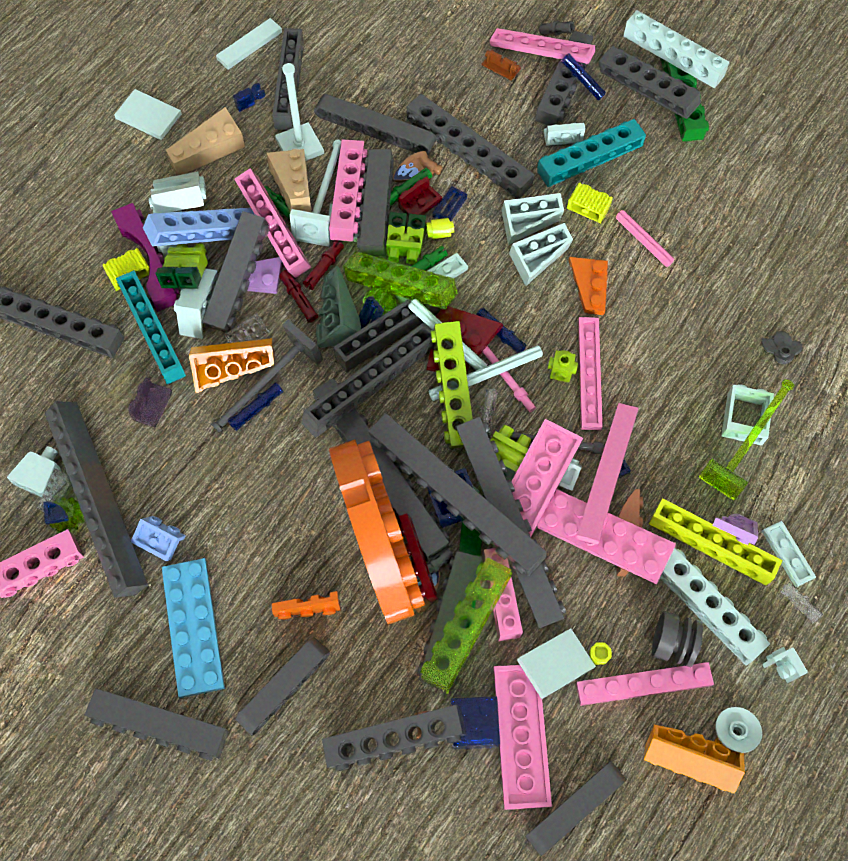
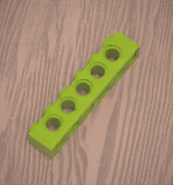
[431,321,473,449]

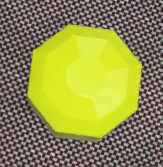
[589,642,612,665]

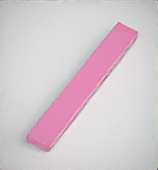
[577,403,638,545]

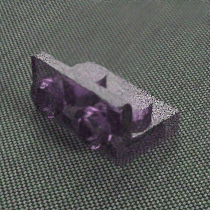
[128,377,172,428]

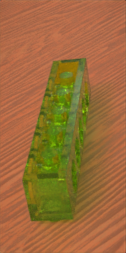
[343,251,458,310]
[420,557,512,694]

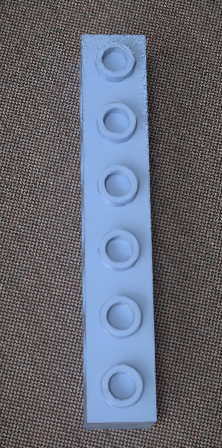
[143,208,255,246]

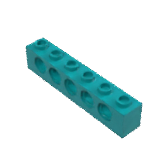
[537,119,646,187]
[116,270,186,384]

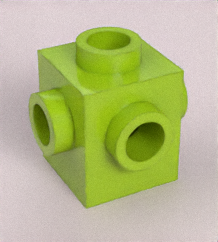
[548,350,578,382]

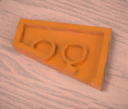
[569,257,608,315]
[272,591,341,620]

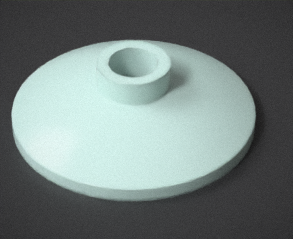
[715,707,762,753]

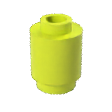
[426,218,454,239]

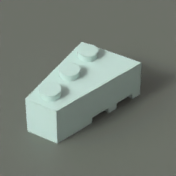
[502,193,564,245]
[509,223,573,286]
[174,268,218,339]

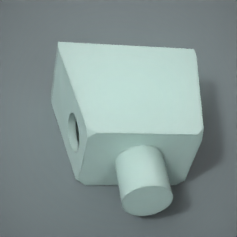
[7,446,61,500]

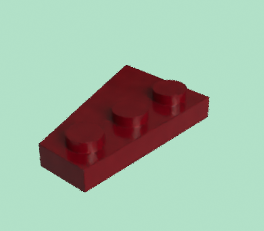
[435,305,503,356]

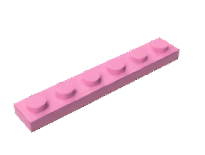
[490,28,596,64]
[578,317,603,430]
[576,662,714,706]

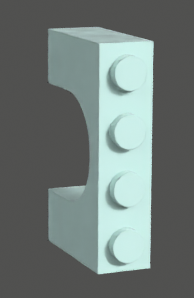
[151,171,207,213]

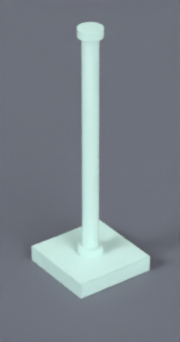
[275,63,324,161]
[290,140,342,247]

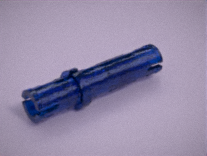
[561,53,606,100]
[476,307,527,354]
[228,382,284,431]

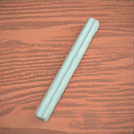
[408,299,487,370]

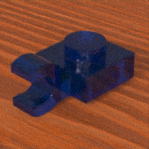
[233,83,265,112]

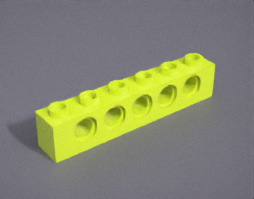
[648,498,783,586]

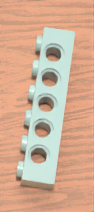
[623,10,729,88]
[660,548,770,665]

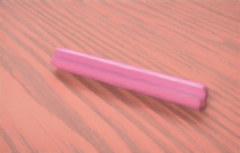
[616,210,674,267]

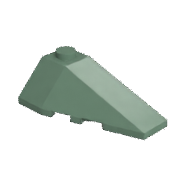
[316,266,361,348]

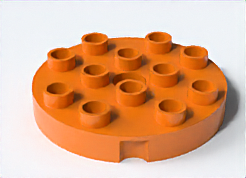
[329,439,425,624]

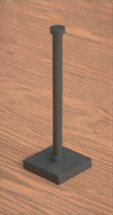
[211,319,323,433]

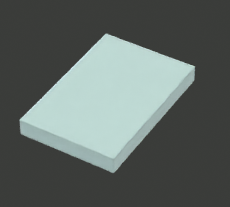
[114,89,182,140]
[517,628,596,699]

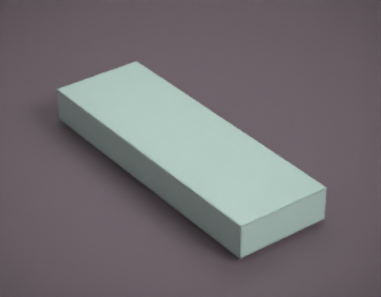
[762,521,816,588]

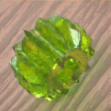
[362,287,397,319]
[46,497,84,533]

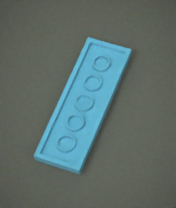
[162,558,225,698]

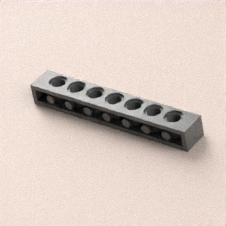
[407,94,535,199]
[0,286,124,359]
[301,323,435,438]

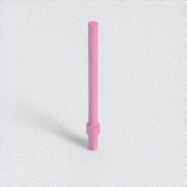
[482,346,536,412]

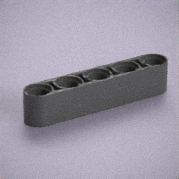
[235,637,331,736]
[525,761,627,856]

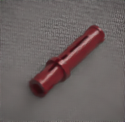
[303,240,344,290]
[279,270,318,323]

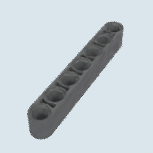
[314,94,436,155]

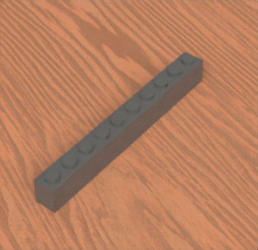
[313,378,450,559]
[45,401,148,598]
[368,413,547,576]
[456,417,566,629]

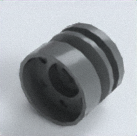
[652,611,703,668]

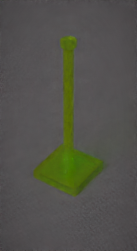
[698,379,795,500]

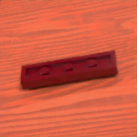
[398,513,439,602]

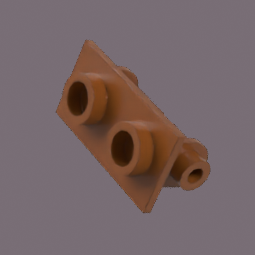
[482,50,521,81]

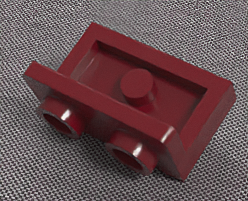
[399,176,442,222]

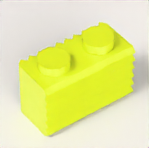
[567,183,613,224]
[102,248,150,291]

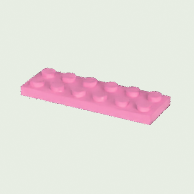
[512,419,583,537]
[537,489,676,584]
[493,665,552,810]

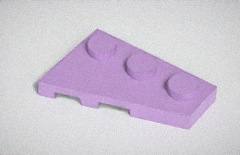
[221,257,283,294]
[712,513,758,545]

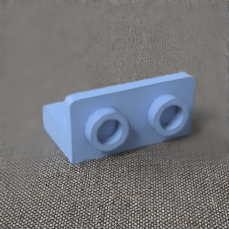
[131,516,186,561]

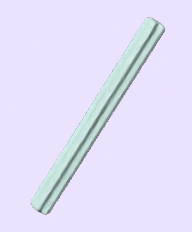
[429,345,543,401]

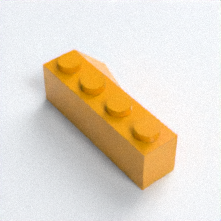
[189,338,275,393]
[644,724,745,794]

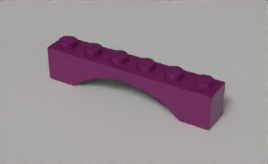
[111,203,180,312]

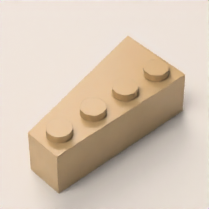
[166,107,245,175]
[267,149,312,213]

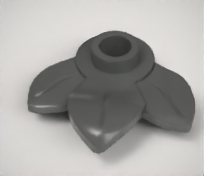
[761,331,802,364]

